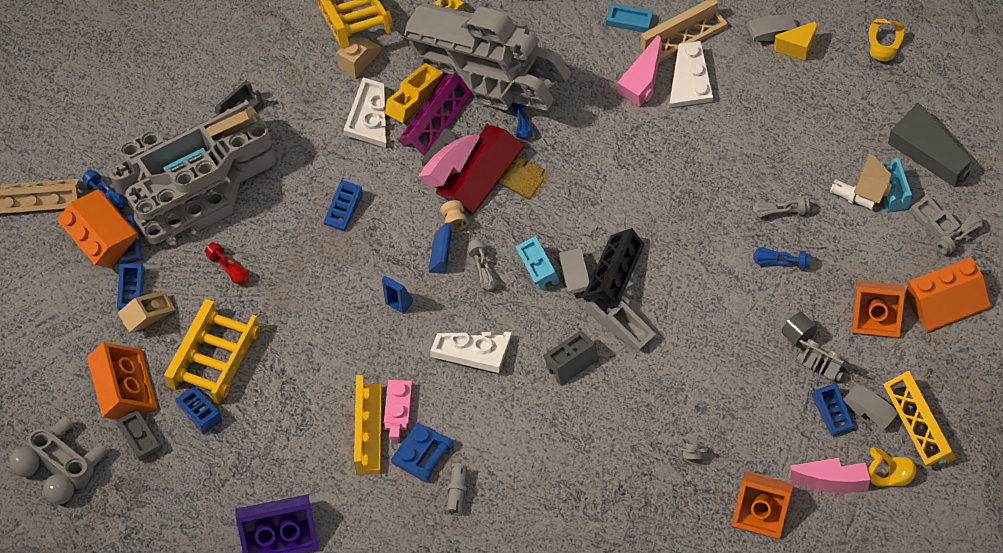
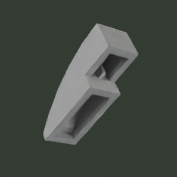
[584,298,656,350]

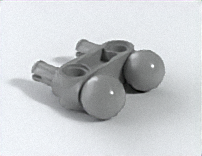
[9,416,108,505]

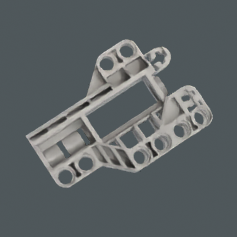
[404,1,571,111]
[109,100,276,244]

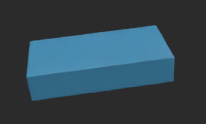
[606,3,653,32]

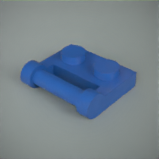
[391,422,454,482]

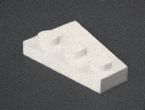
[669,41,713,108]
[343,77,386,148]
[430,332,512,373]

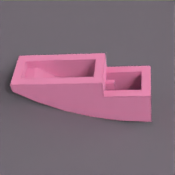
[418,134,480,187]
[789,458,870,493]

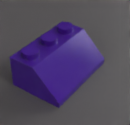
[235,494,319,553]

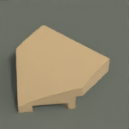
[206,107,257,137]

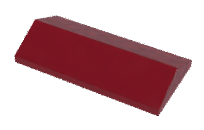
[436,124,525,215]

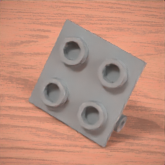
[797,339,848,382]

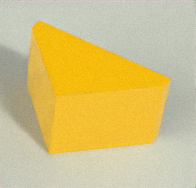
[774,21,817,61]

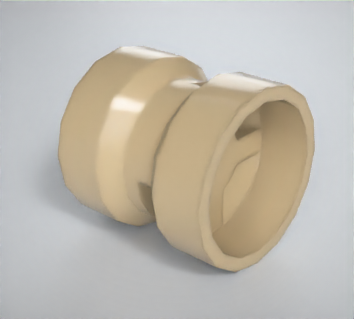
[440,200,468,232]

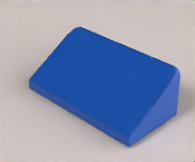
[429,222,452,274]

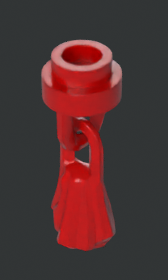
[205,242,249,285]

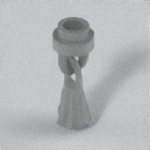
[753,196,810,218]
[936,213,983,255]
[467,239,498,291]

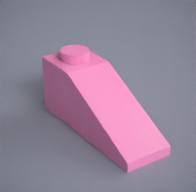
[617,35,662,107]

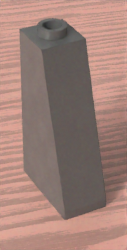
[888,103,971,187]

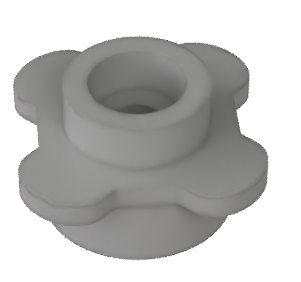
[678,442,707,459]

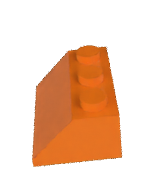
[57,189,139,269]
[905,257,991,333]
[87,342,157,420]

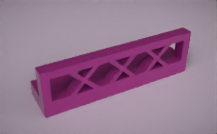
[398,73,472,156]

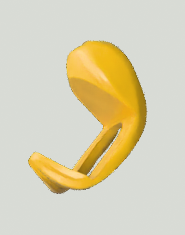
[869,19,904,61]
[868,447,916,487]

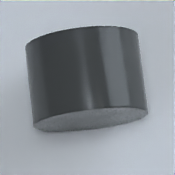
[781,312,818,348]

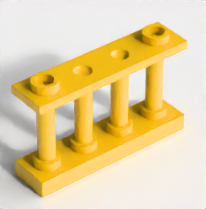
[317,0,393,48]
[164,299,260,405]

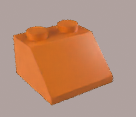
[852,280,905,337]
[731,471,794,539]

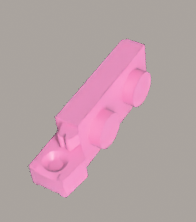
[384,380,412,443]

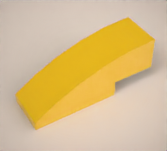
[385,63,443,123]

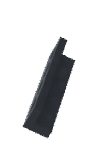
[583,228,645,309]

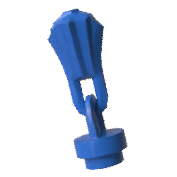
[512,102,532,140]
[82,170,125,211]
[753,246,811,270]

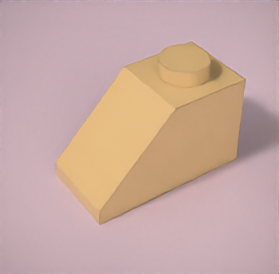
[336,37,383,79]
[854,153,892,203]
[118,291,176,332]

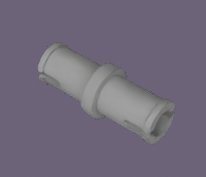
[446,463,468,515]

